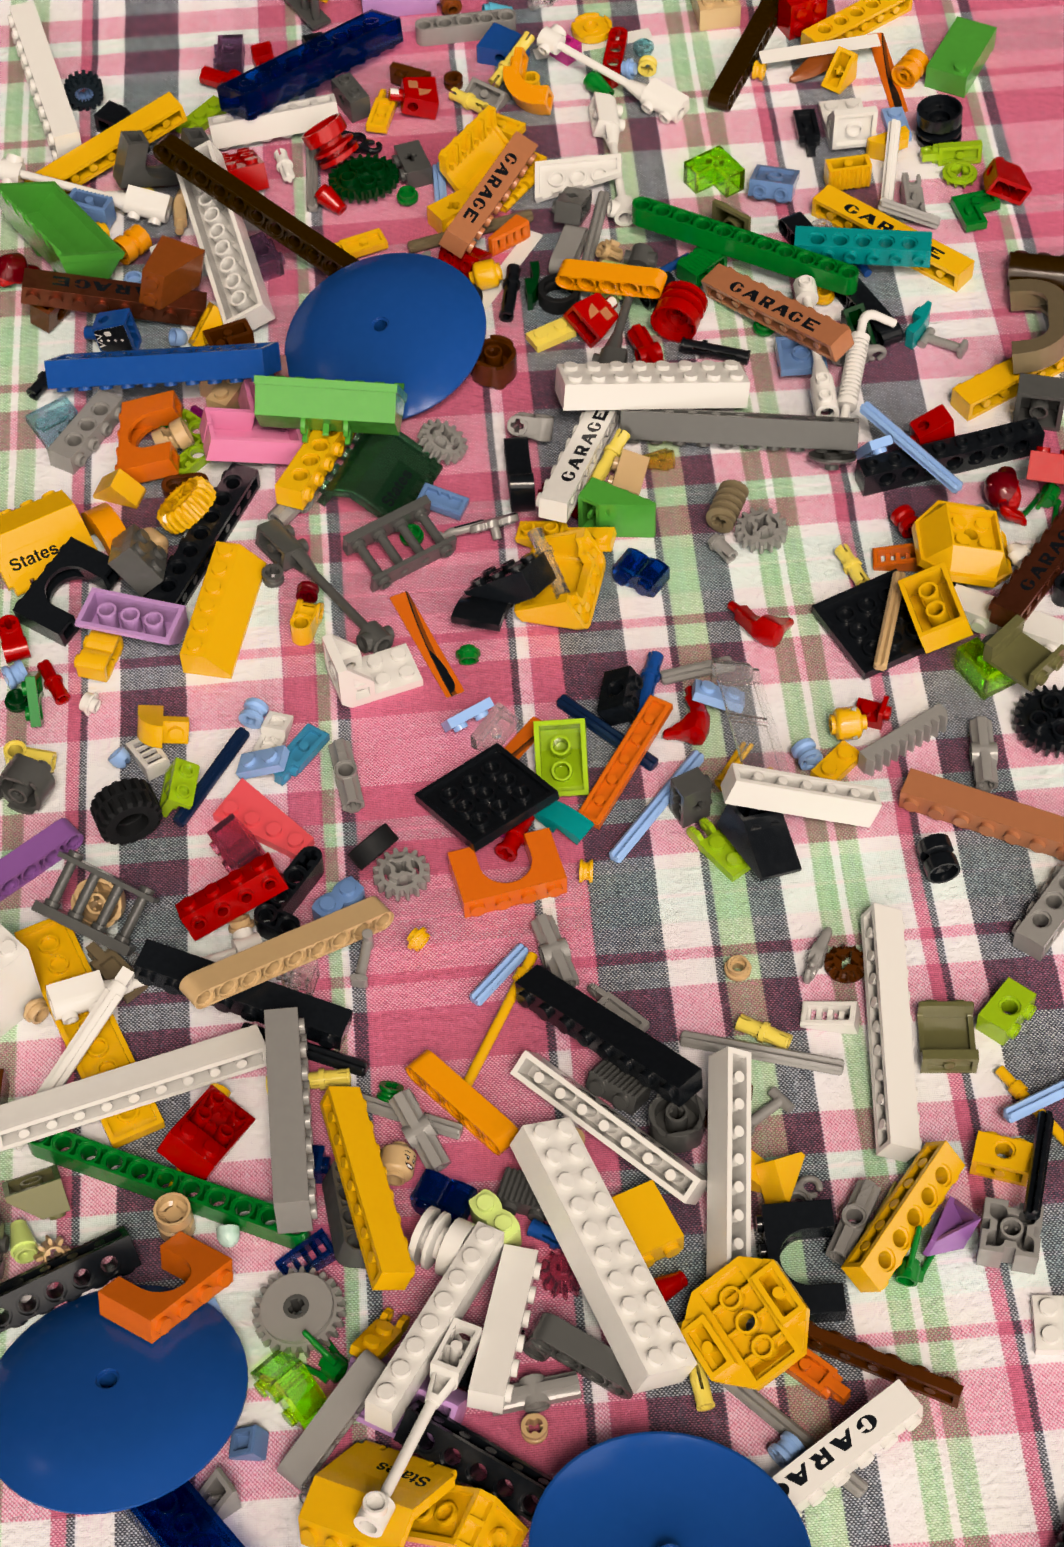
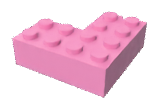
[199,379,303,465]

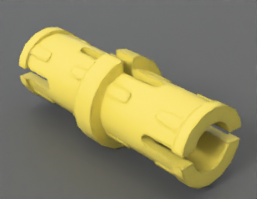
[449,87,489,113]
[834,544,870,586]
[735,1013,793,1049]

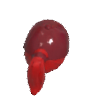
[0,252,40,287]
[984,466,1027,526]

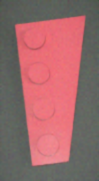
[213,778,315,859]

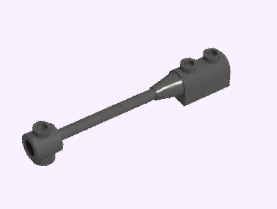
[592,243,658,363]
[255,519,395,653]

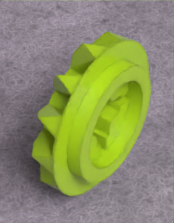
[942,161,977,188]

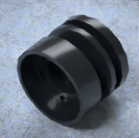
[916,94,963,147]

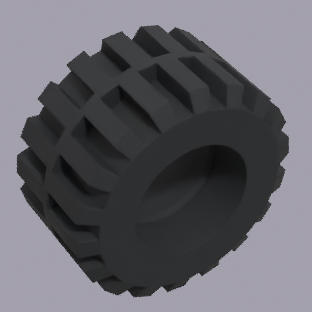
[90,778,163,845]

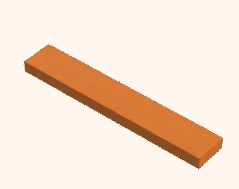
[578,695,673,830]

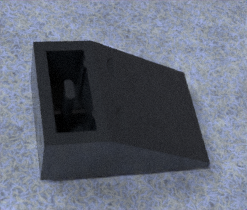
[464,552,557,604]
[717,804,802,881]

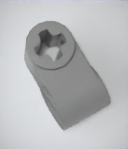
[507,412,554,442]

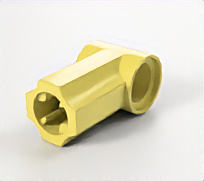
[3,740,57,773]

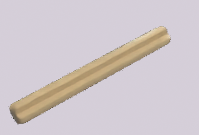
[873,571,906,671]

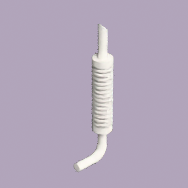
[837,309,897,417]

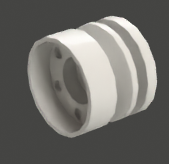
[408,1205,476,1277]

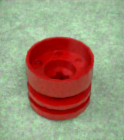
[302,113,359,170]
[651,280,708,343]

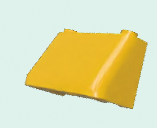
[514,528,606,630]

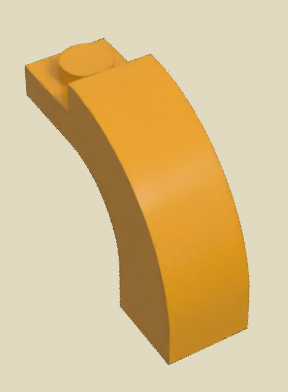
[503,47,554,115]
[81,502,126,556]

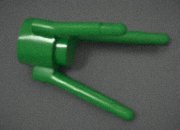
[1023,483,1062,524]
[892,1225,935,1287]
[276,1330,348,1384]

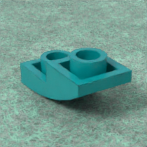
[905,301,932,350]
[533,801,594,845]

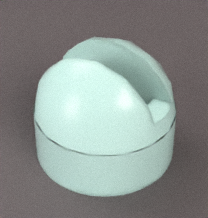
[216,1224,240,1248]

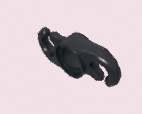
[341,130,382,155]

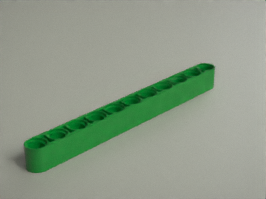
[632,196,859,295]
[27,1131,311,1250]

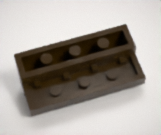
[1007,250,1064,291]

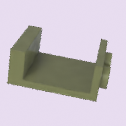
[982,614,1064,692]

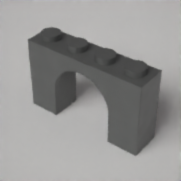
[113,127,210,189]

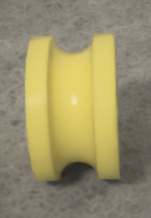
[638,55,657,77]

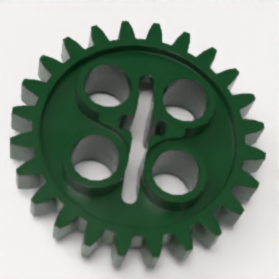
[328,153,399,204]

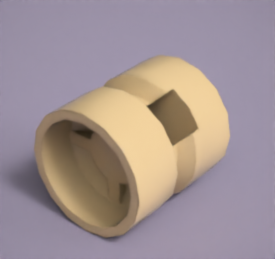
[151,417,195,453]
[153,1192,196,1241]

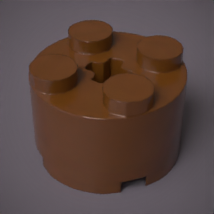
[471,335,517,390]

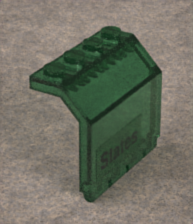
[317,431,443,518]

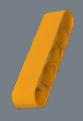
[555,259,668,299]
[405,1049,519,1156]

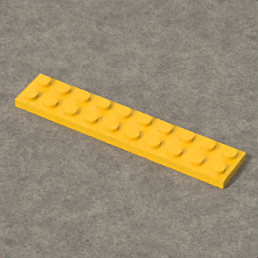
[14,919,166,1148]

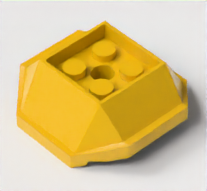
[911,500,1013,588]
[680,1256,810,1391]

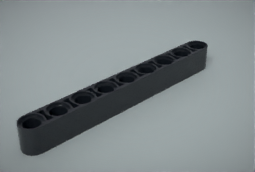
[778,212,904,347]

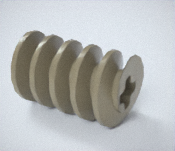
[706,480,749,534]

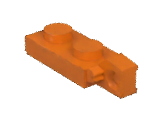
[785,1348,851,1406]

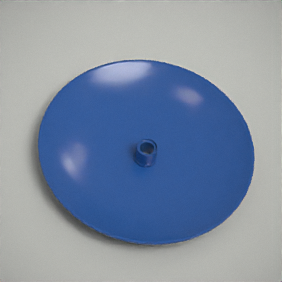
[285,253,486,420]
[0,1285,248,1515]
[528,1431,811,1547]

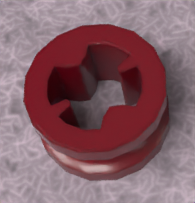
[296,581,319,604]

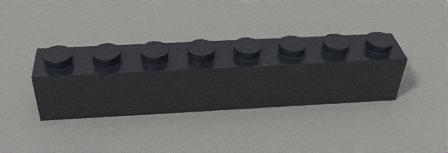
[134,939,353,1051]
[515,964,703,1107]

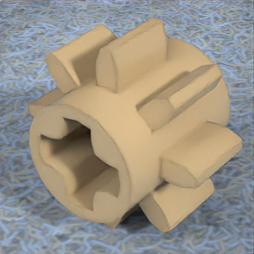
[595,239,623,263]
[33,1235,71,1264]

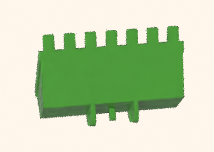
[0,181,125,279]
[254,375,408,446]

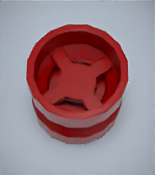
[890,504,919,539]

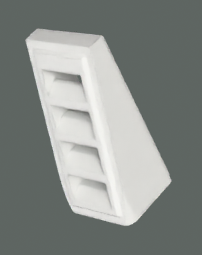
[125,738,171,781]
[800,1001,861,1034]

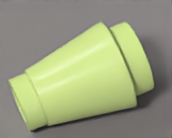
[10,1219,39,1264]

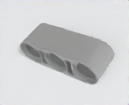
[549,224,588,274]

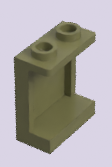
[916,999,979,1073]

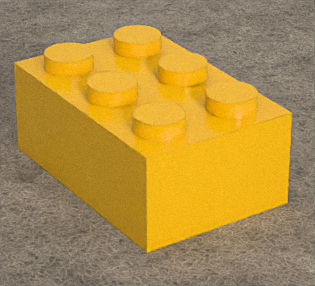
[897,562,974,654]

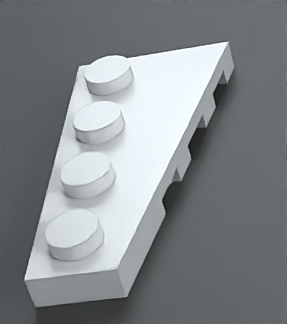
[535,153,622,203]

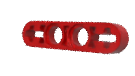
[601,26,628,89]

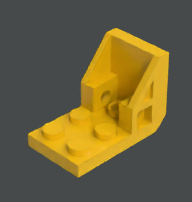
[406,1485,529,1547]

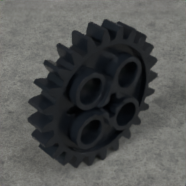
[1013,685,1064,758]

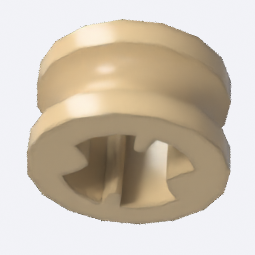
[521,1413,548,1445]

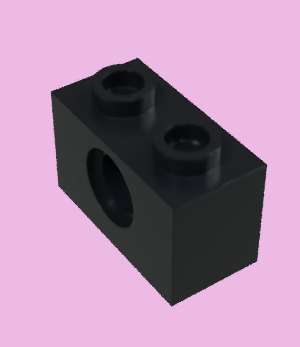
[597,666,643,726]

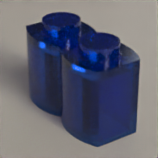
[612,548,670,598]
[410,1169,477,1224]

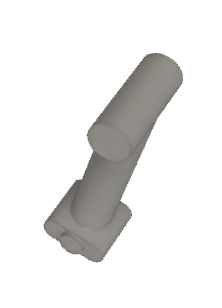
[917,327,969,359]
[350,929,374,988]
[751,1087,795,1136]

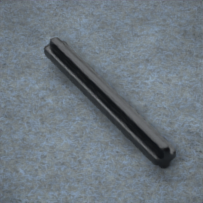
[241,1023,369,1077]
[1023,1110,1054,1221]

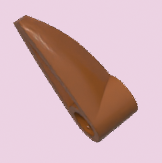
[789,53,835,83]

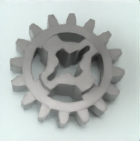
[417,419,468,465]
[735,507,788,554]
[373,847,431,902]

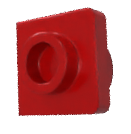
[250,41,279,77]
[856,695,892,730]

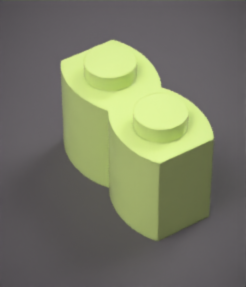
[469,1189,522,1247]

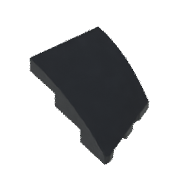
[451,595,514,632]

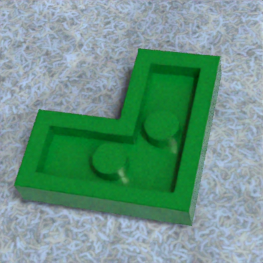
[950,190,1001,232]
[21,670,44,727]

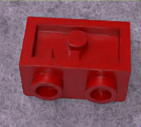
[438,246,492,278]

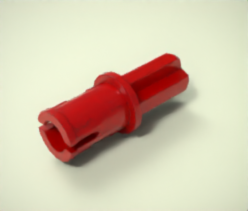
[37,659,70,705]

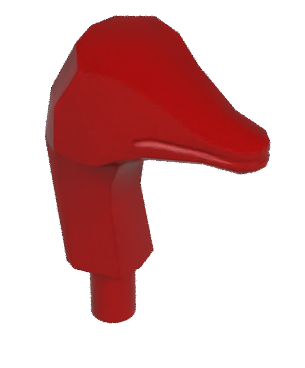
[727,601,794,648]
[662,686,710,745]

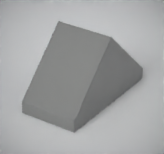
[185,1467,242,1534]

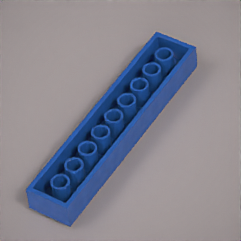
[44,342,282,392]

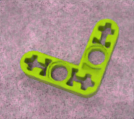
[177,409,210,475]

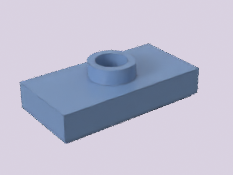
[417,482,470,521]

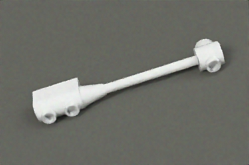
[536,24,690,124]
[588,92,633,226]
[0,154,174,227]
[793,275,839,417]
[46,927,263,1025]
[354,1317,482,1538]

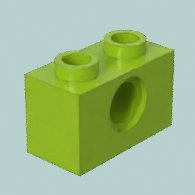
[975,977,1037,1046]

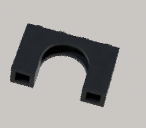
[13,537,121,647]
[755,1199,847,1323]

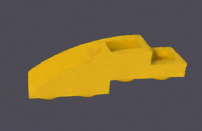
[515,521,617,552]

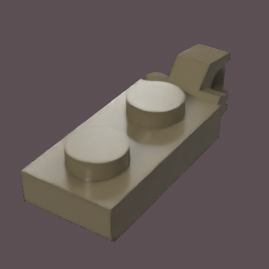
[85,941,148,1004]

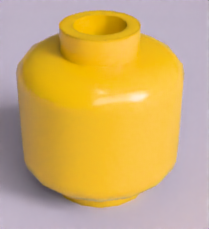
[469,258,503,291]

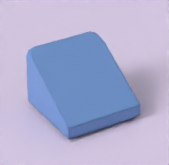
[229,1424,269,1461]

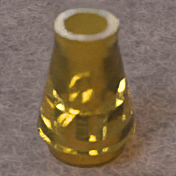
[644,448,675,471]

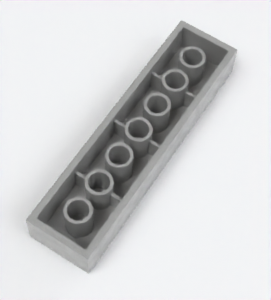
[264,1007,318,1234]

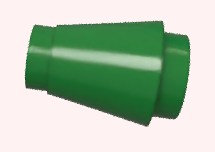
[583,71,615,95]

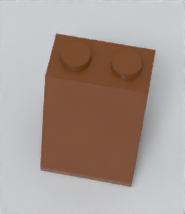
[139,235,205,310]

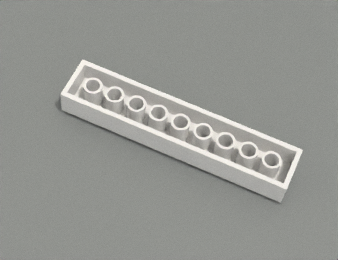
[7,1,82,161]
[176,140,275,331]
[510,1117,697,1394]

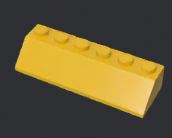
[179,541,267,679]

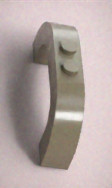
[1009,279,1064,374]

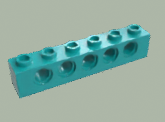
[794,226,932,268]

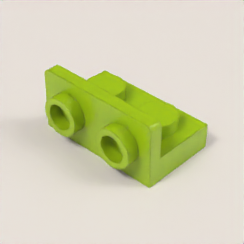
[159,757,200,818]

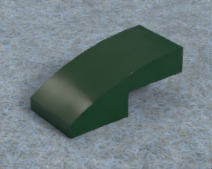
[524,261,540,311]

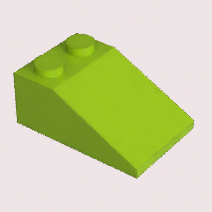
[533,718,589,797]

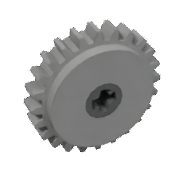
[252,1266,346,1359]

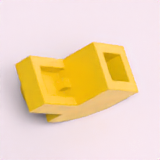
[137,705,189,748]

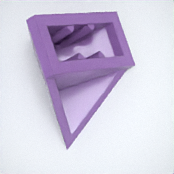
[923,1196,982,1257]

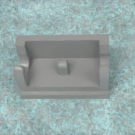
[900,172,926,221]

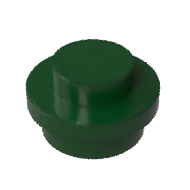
[4,689,28,713]

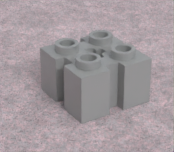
[976,1197,1044,1275]

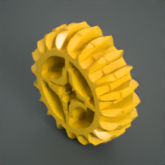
[157,476,216,535]

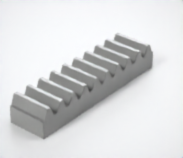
[858,703,948,776]

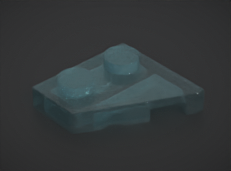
[25,395,78,449]

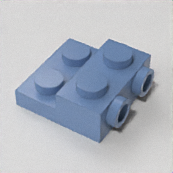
[748,164,800,203]
[775,336,828,377]

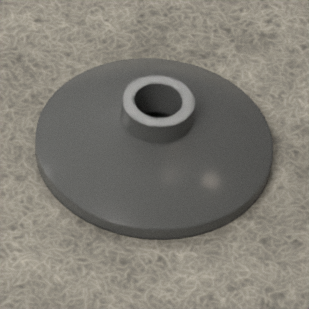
[809,450,856,470]

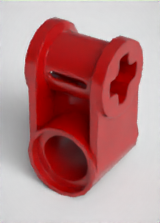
[0,615,31,664]

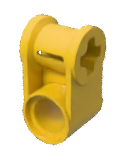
[290,599,324,646]

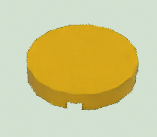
[571,12,612,44]

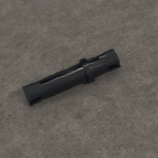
[499,263,521,322]
[680,337,751,365]

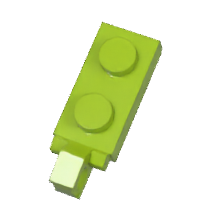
[920,140,983,166]

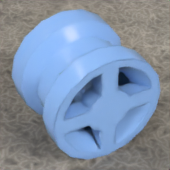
[1,659,28,690]
[238,697,269,729]
[791,738,823,770]
[767,1431,806,1468]

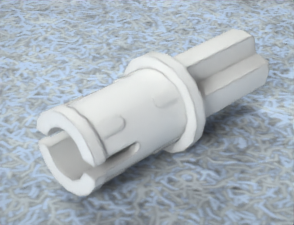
[274,148,295,183]

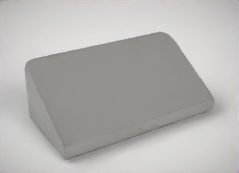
[465,77,511,112]

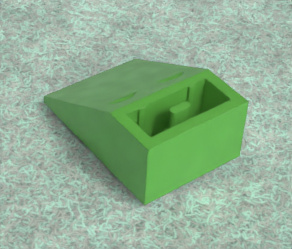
[578,477,656,538]

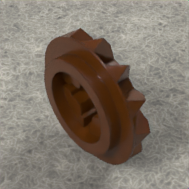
[824,943,864,983]

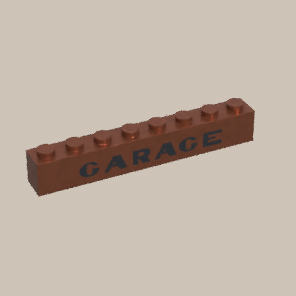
[21,268,207,327]
[988,507,1064,627]

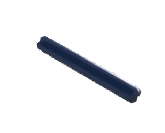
[557,694,658,771]
[173,727,250,827]

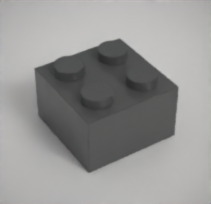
[1013,373,1064,432]
[108,523,168,597]

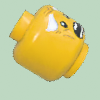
[829,706,867,741]

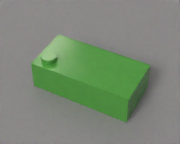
[924,16,997,98]

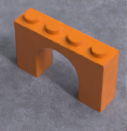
[115,390,183,483]
[447,828,567,918]
[98,1231,233,1344]

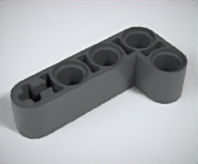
[322,1161,366,1269]
[523,1313,634,1399]

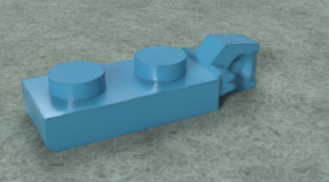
[273,723,330,786]

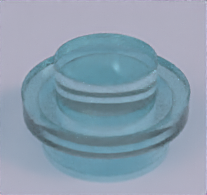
[633,38,654,57]

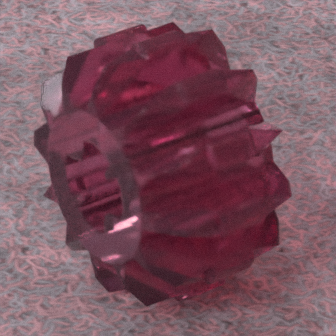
[540,1250,581,1301]

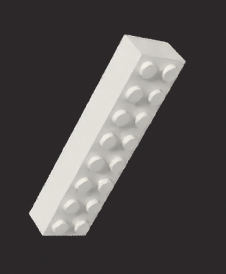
[554,360,750,411]

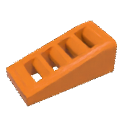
[488,214,531,257]
[872,543,925,572]

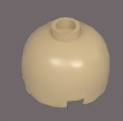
[71,877,127,927]

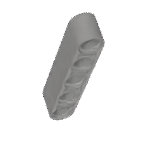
[415,8,516,46]
[277,1349,387,1491]

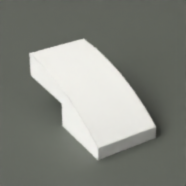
[252,711,294,752]

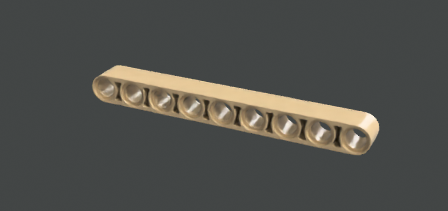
[179,896,394,1009]

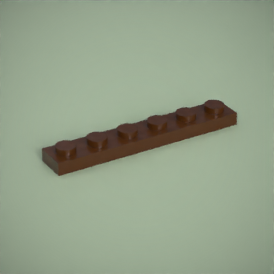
[807,1320,964,1409]

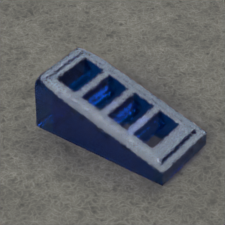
[274,1228,336,1275]

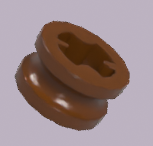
[444,71,463,91]

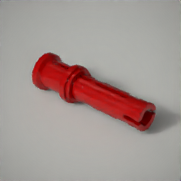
[495,816,535,862]

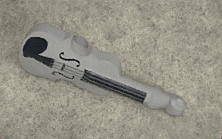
[439,513,520,541]

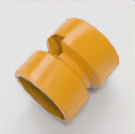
[891,49,929,89]
[113,224,152,265]

